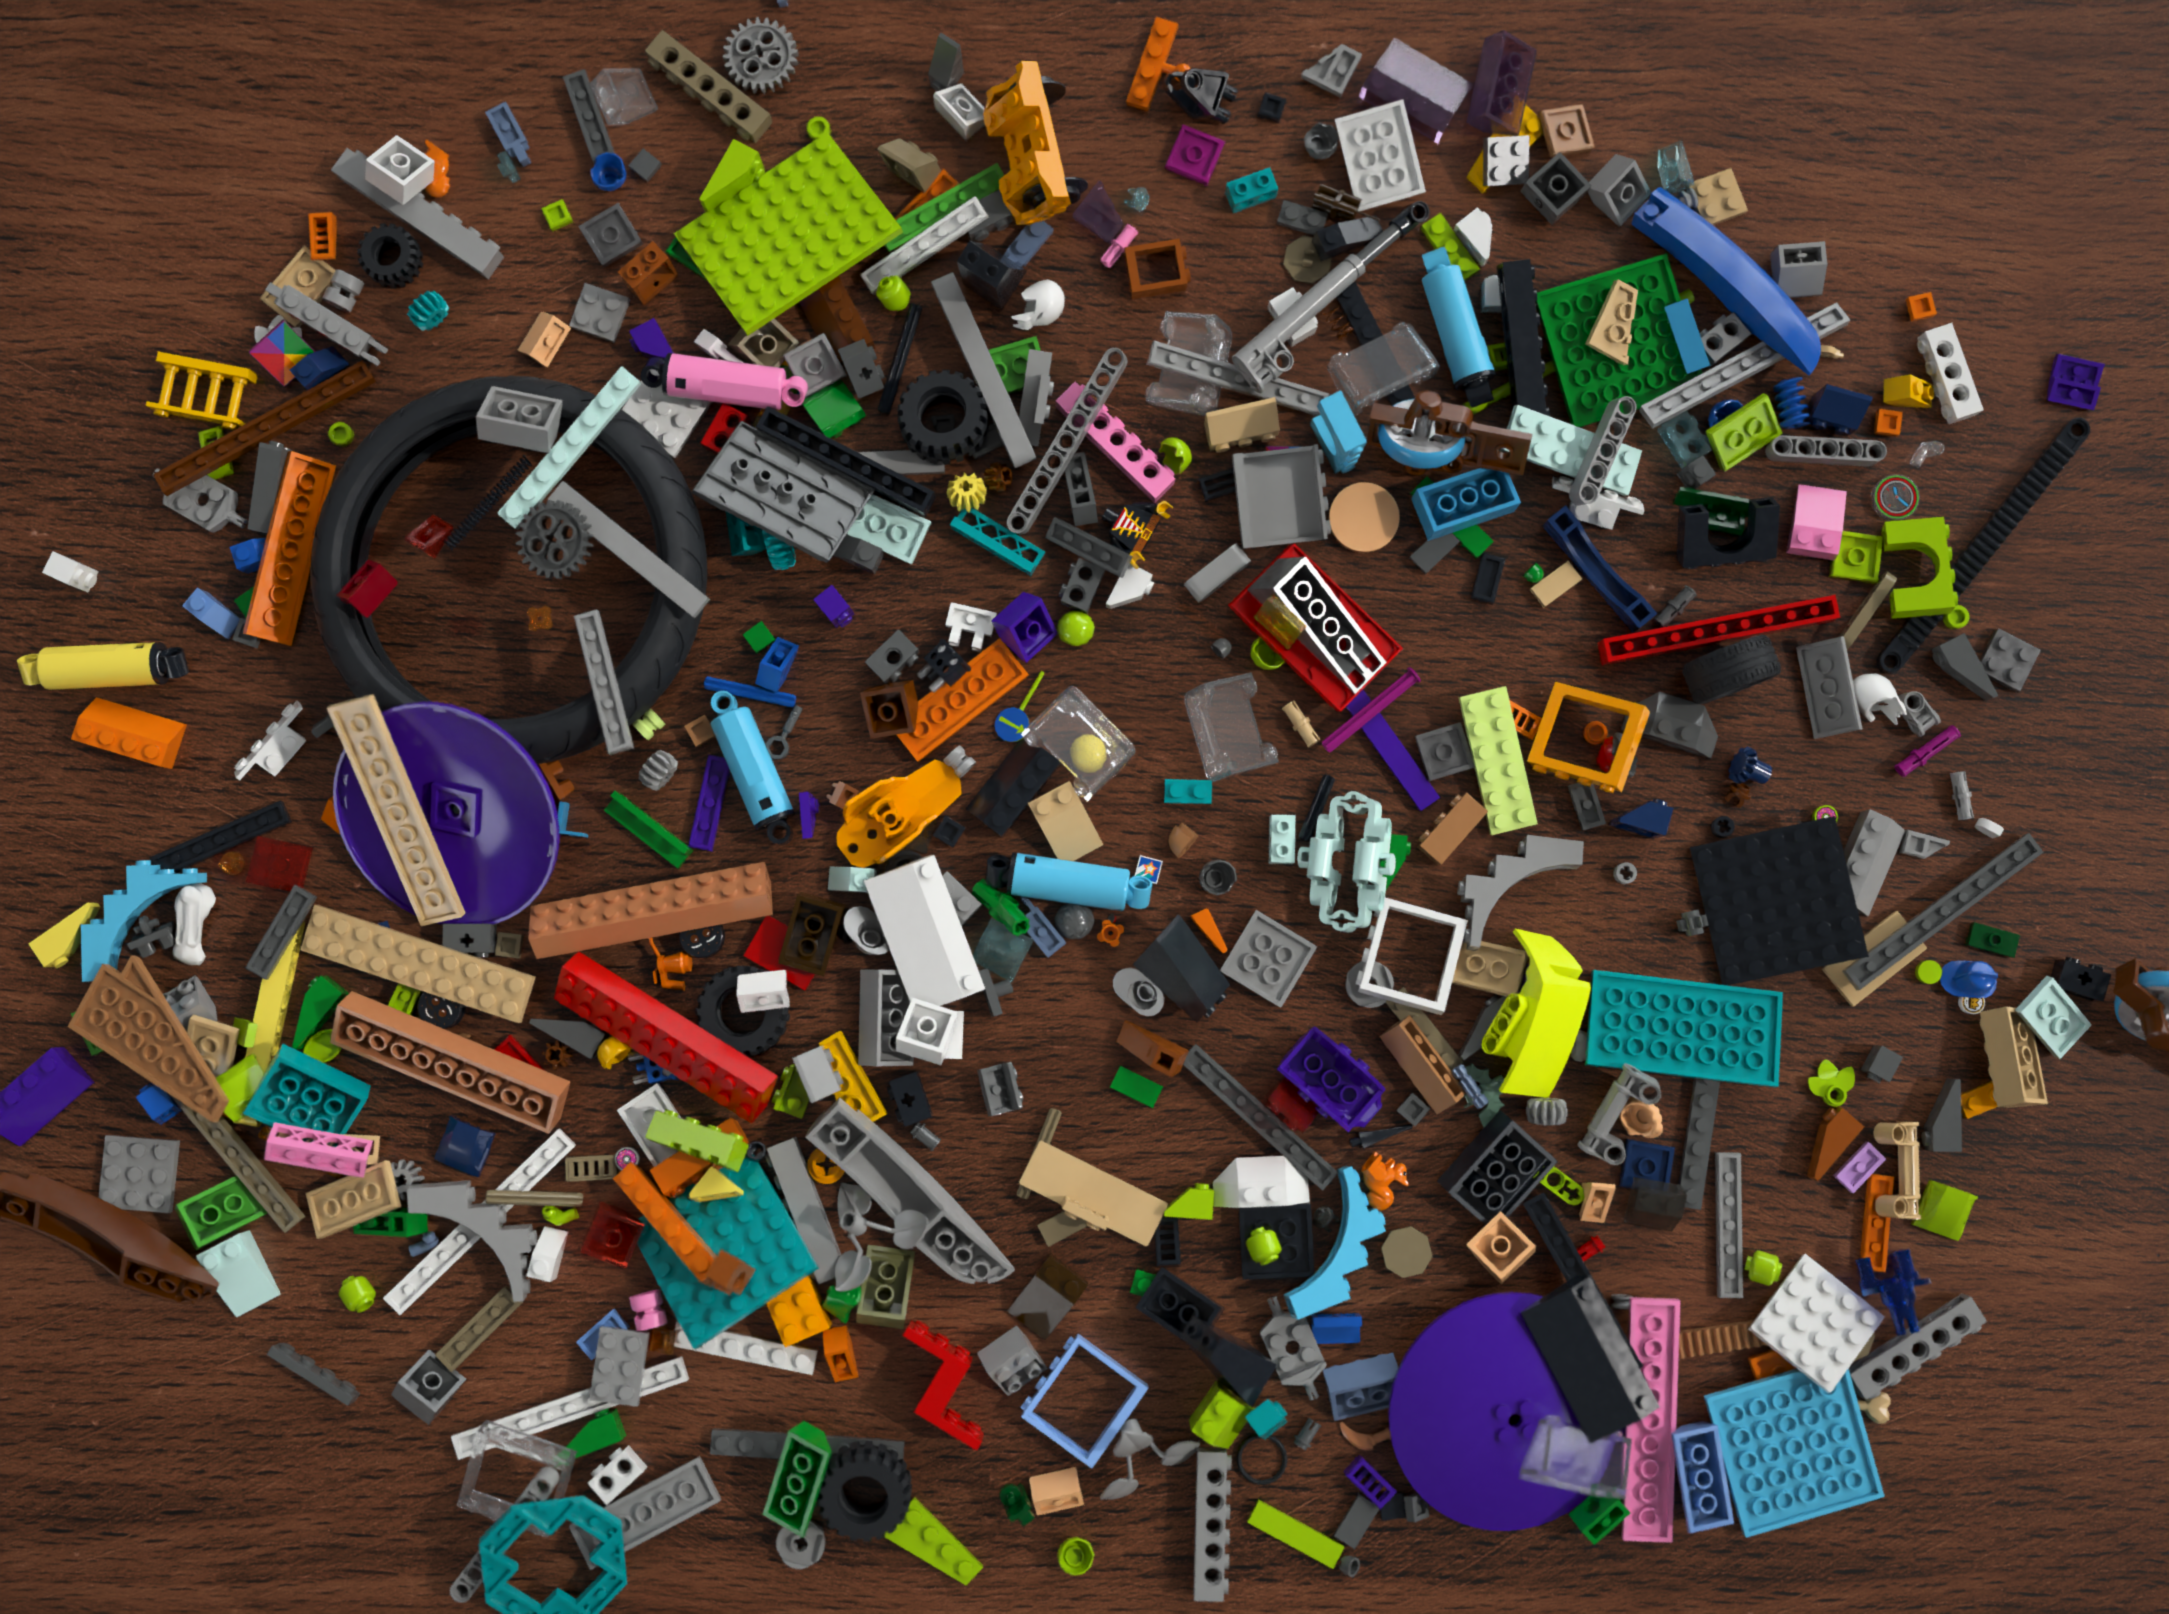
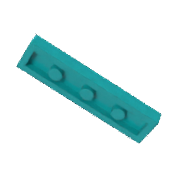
[950,508,1045,576]

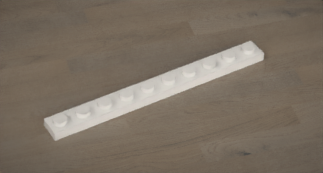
[383,1128,576,1315]
[451,1356,689,1460]

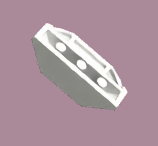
[1213,1156,1309,1208]

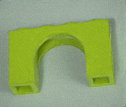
[1881,517,1958,619]

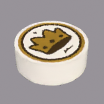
[1958,997,1985,1014]

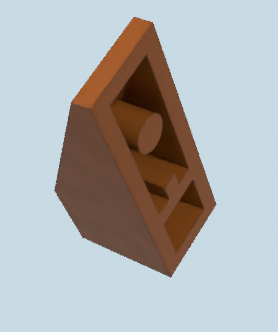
[1807,1107,1864,1181]

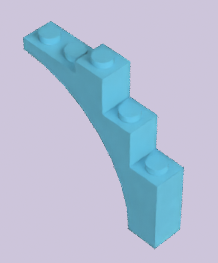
[81,860,207,982]
[1283,1166,1386,1320]

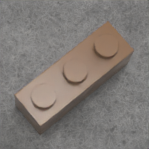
[1417,793,1488,866]

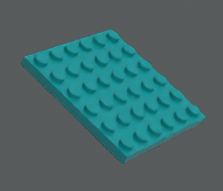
[628,1154,819,1349]

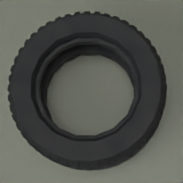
[1682,635,1781,705]

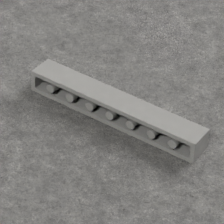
[331,148,504,279]

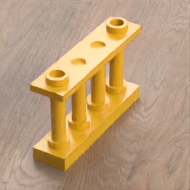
[146,352,258,430]

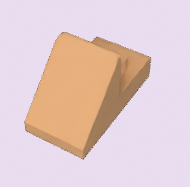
[1579,1182,1616,1223]

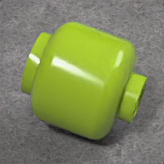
[876,276,911,311]
[1246,1227,1282,1265]
[1744,1250,1782,1286]
[339,1276,376,1313]

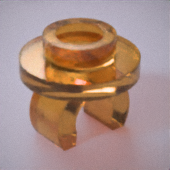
[218,852,245,875]

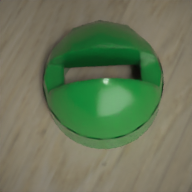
[1523,563,1544,583]

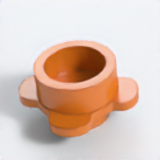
[1097,920,1124,947]

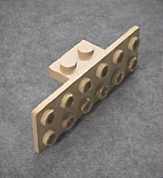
[1019,1141,1168,1246]

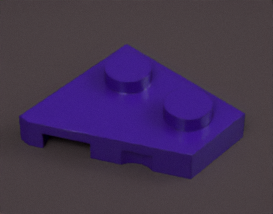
[799,792,819,839]

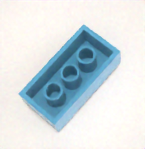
[1411,468,1521,541]

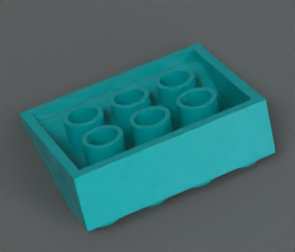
[243,1043,371,1147]

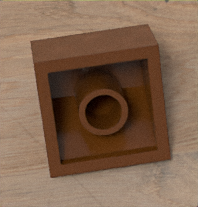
[860,680,918,738]

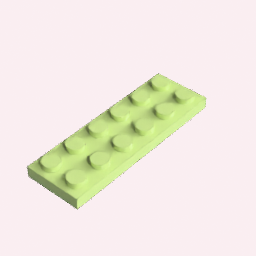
[1458,686,1538,835]

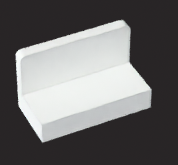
[737,970,789,1013]

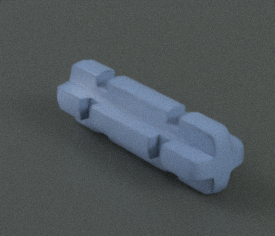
[1452,1064,1488,1109]

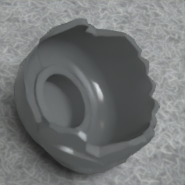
[1304,123,1339,160]

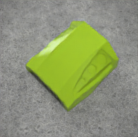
[216,1054,265,1122]
[1911,1180,1978,1241]

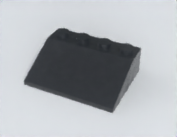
[1437,1110,1558,1225]

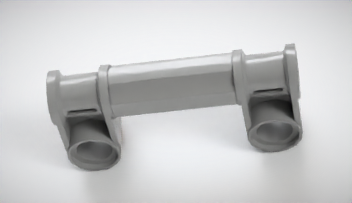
[1577,1063,1661,1165]

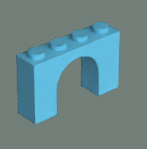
[1310,391,1367,473]

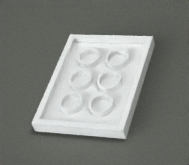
[1335,99,1426,211]

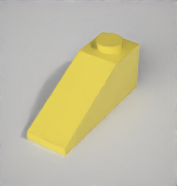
[29,902,101,968]

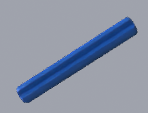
[704,677,796,707]

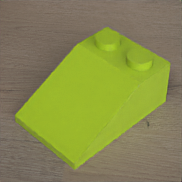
[699,139,765,212]

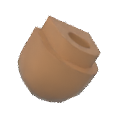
[1168,823,1199,858]

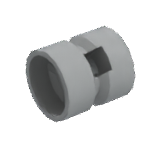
[322,269,364,313]

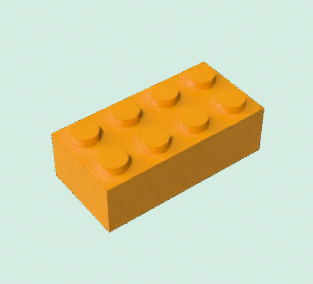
[766,1275,832,1347]

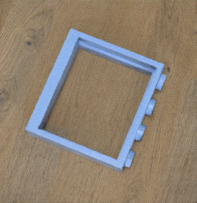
[1020,1333,1148,1468]

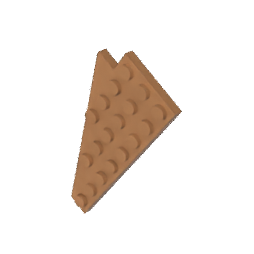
[68,955,229,1122]

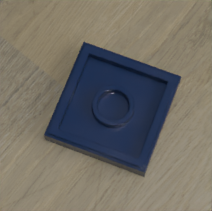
[1619,1139,1675,1195]

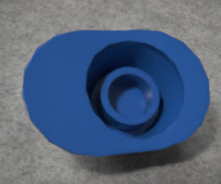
[1940,960,1998,998]

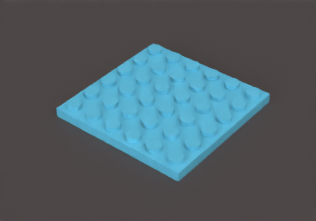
[1704,1369,1885,1538]

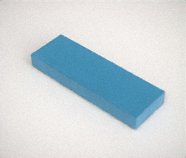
[1664,298,1710,374]

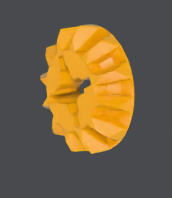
[808,1148,845,1184]

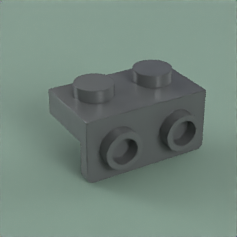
[977,1062,1023,1117]

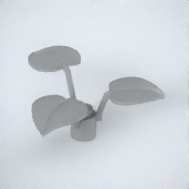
[835,1183,929,1292]
[1100,1419,1201,1500]

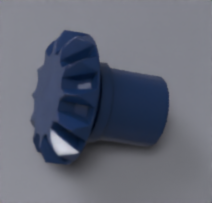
[1728,746,1772,784]

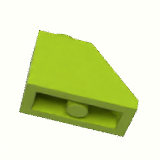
[1164,1183,1214,1220]

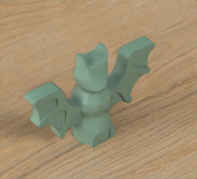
[1462,1063,1505,1127]

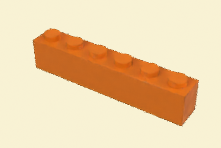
[613,1162,717,1287]

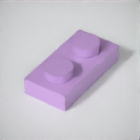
[1833,1141,1886,1193]

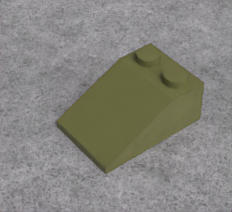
[856,1245,915,1329]

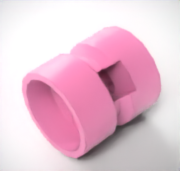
[629,1289,667,1331]

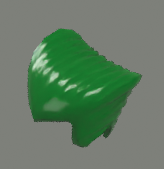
[822,1277,862,1324]

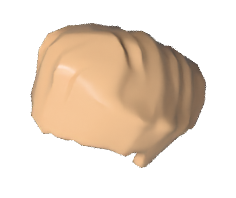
[1619,1096,1663,1138]

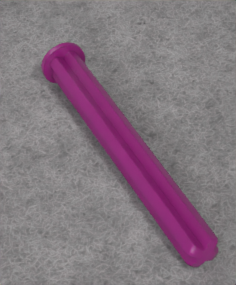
[1322,667,1421,753]

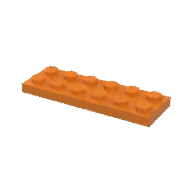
[897,638,1029,762]

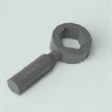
[766,705,803,760]

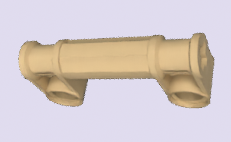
[1874,1122,1921,1219]

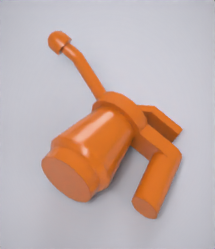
[648,937,692,991]

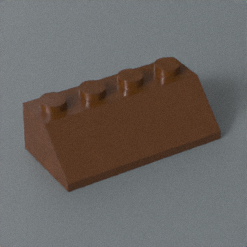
[799,276,876,366]

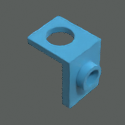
[557,801,589,838]

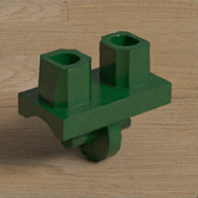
[999,1483,1035,1527]

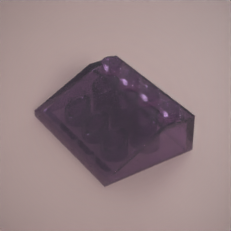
[1359,38,1474,143]

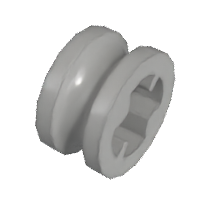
[1678,188,1698,209]
[1613,862,1637,884]
[1611,1294,1633,1309]

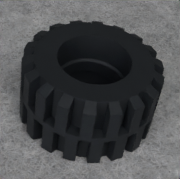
[357,223,423,289]

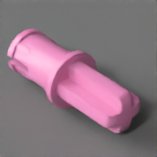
[1100,224,1138,268]

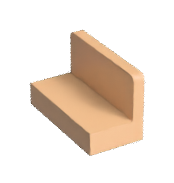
[518,312,571,367]
[1029,1467,1084,1515]

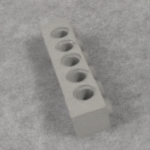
[1848,1294,1987,1399]
[1193,1447,1231,1602]

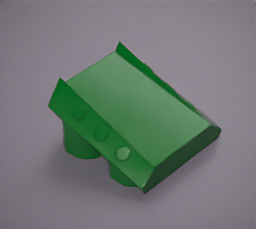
[802,379,867,439]

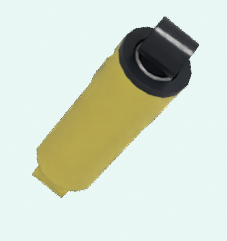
[17,642,189,690]

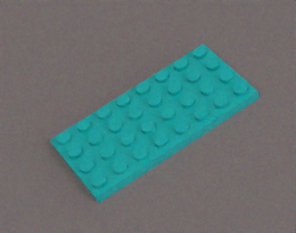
[1585,970,1783,1088]

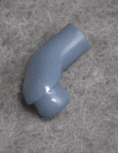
[409,1231,439,1257]

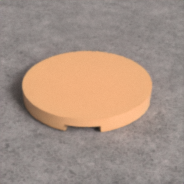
[1329,482,1400,553]

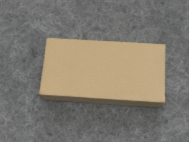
[1530,561,1582,608]

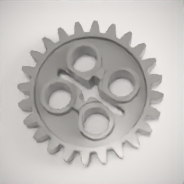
[723,17,799,94]

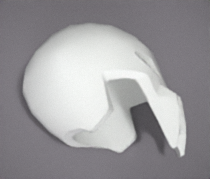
[1011,280,1065,330]
[1853,674,1907,725]

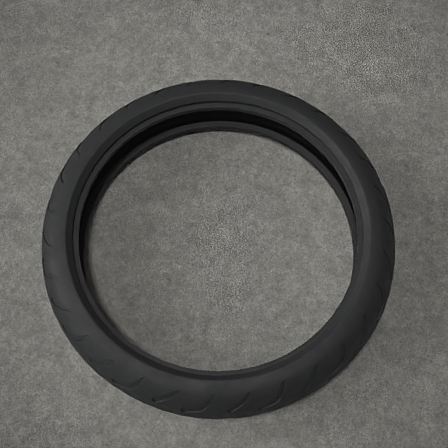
[310,375,707,764]

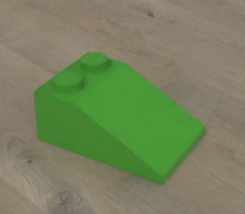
[174,1175,267,1251]

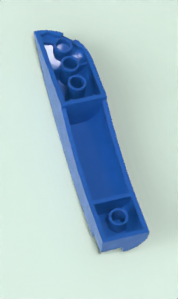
[1632,187,1821,376]

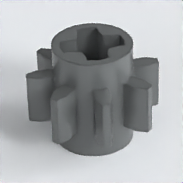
[1676,910,1708,937]

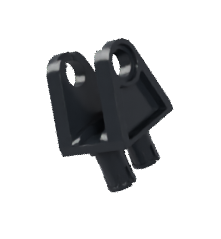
[1163,68,1238,125]

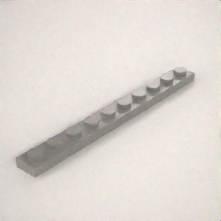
[1639,302,1850,429]

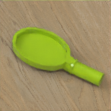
[303,1029,342,1063]

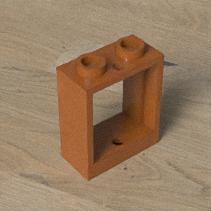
[1124,238,1191,299]
[618,241,678,305]

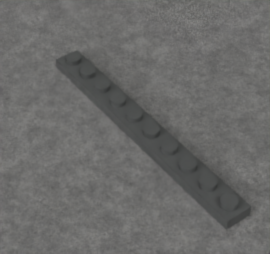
[1842,833,2043,990]

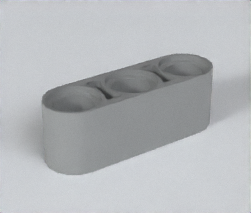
[1184,543,1251,603]

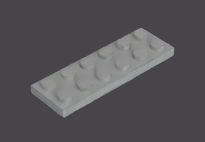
[569,1456,721,1570]

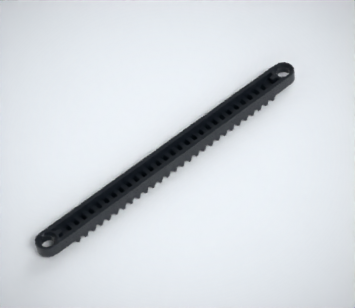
[1876,418,2091,674]

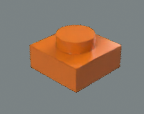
[1905,292,1937,322]
[1873,409,1903,437]

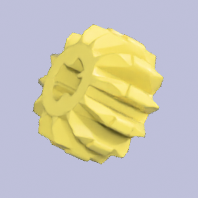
[947,472,987,513]

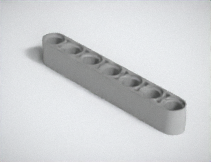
[450,1467,559,1603]

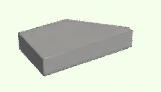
[1899,830,1950,859]

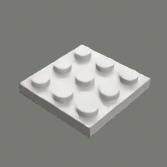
[622,369,713,458]

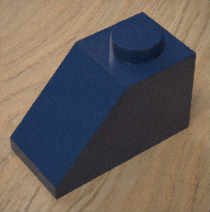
[290,346,349,390]

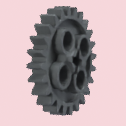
[516,500,594,579]

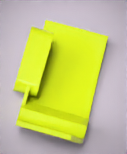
[1482,929,1591,1098]

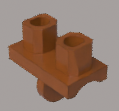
[538,760,575,806]

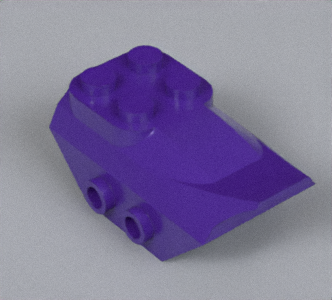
[1277,1026,1386,1132]

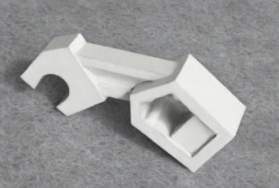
[694,329,744,363]

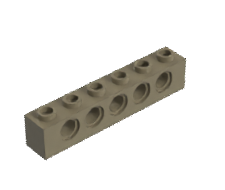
[645,30,773,143]

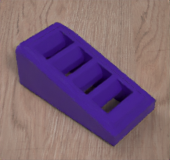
[1343,1454,1397,1510]

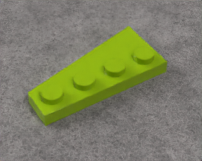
[885,1497,983,1585]

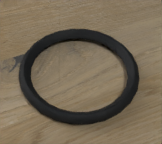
[1236,1434,1287,1485]

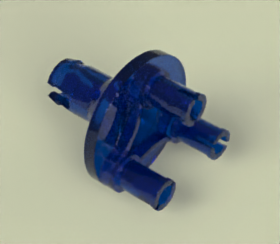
[1855,1249,1932,1336]

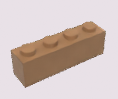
[1380,1015,1466,1114]

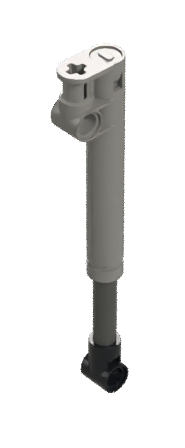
[1232,201,1430,393]

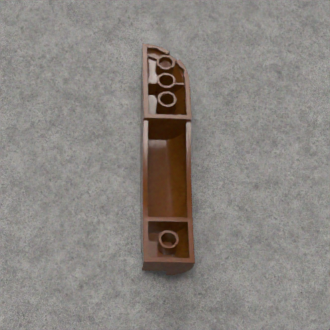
[0,1172,220,1304]

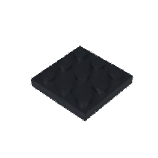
[1238,1203,1315,1280]

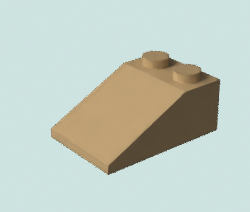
[1028,781,1103,861]

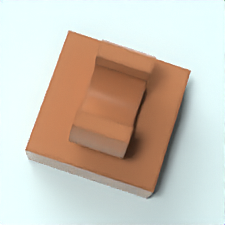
[826,781,859,809]

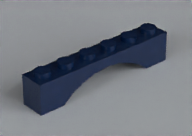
[1542,505,1657,633]

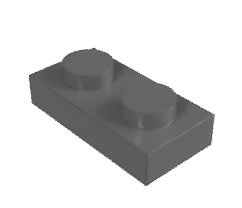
[1276,200,1328,236]
[1567,783,1606,831]

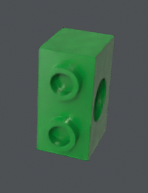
[1568,1483,1630,1545]

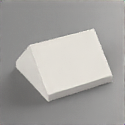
[933,83,985,141]

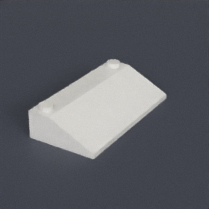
[863,855,985,1006]

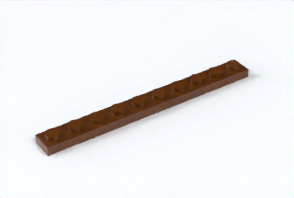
[153,360,376,496]

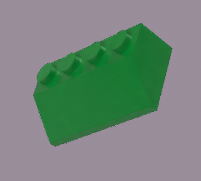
[763,1421,831,1538]

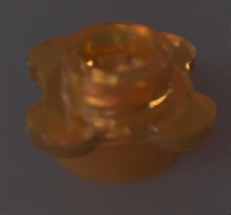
[527,606,553,631]

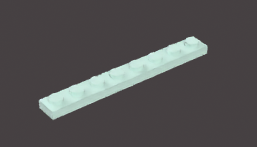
[498,366,642,530]

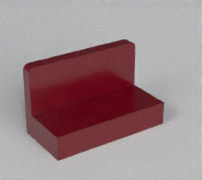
[336,560,398,618]

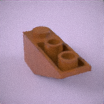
[1116,1020,1189,1077]

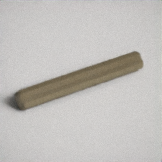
[1016,1108,1062,1199]
[485,1190,583,1207]

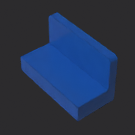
[1311,1313,1362,1344]

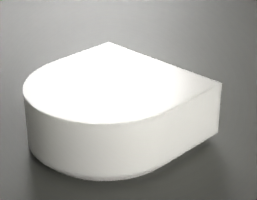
[1974,818,2004,839]

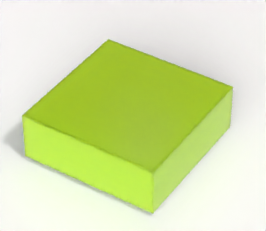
[541,199,573,232]

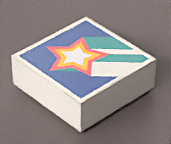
[1135,855,1163,884]

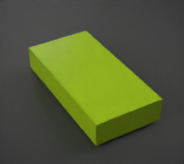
[233,1017,258,1048]

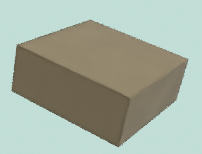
[495,932,524,958]

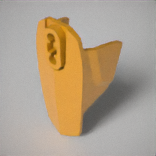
[837,759,961,868]

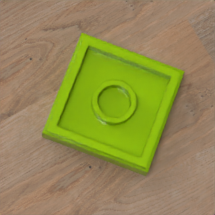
[1829,531,1883,584]

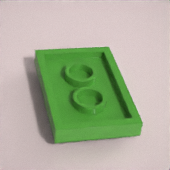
[988,336,1041,394]

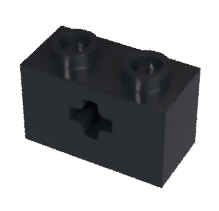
[2051,957,2111,1002]
[887,1071,933,1127]

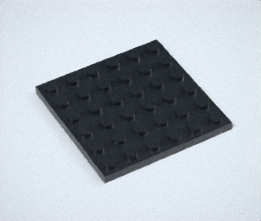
[1690,816,1869,985]

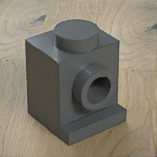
[1677,455,1716,489]

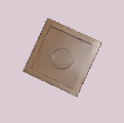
[1538,104,1595,158]

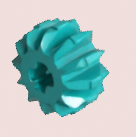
[407,291,449,331]

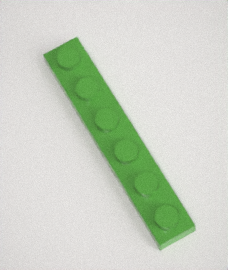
[885,163,1004,252]

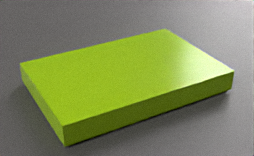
[1705,393,1783,471]

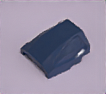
[434,1115,496,1177]

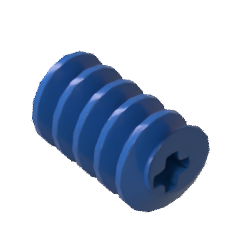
[1773,377,1810,429]

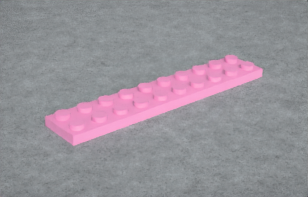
[1622,1297,1680,1542]

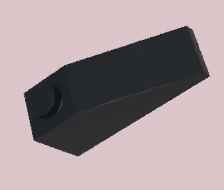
[1312,215,1383,262]

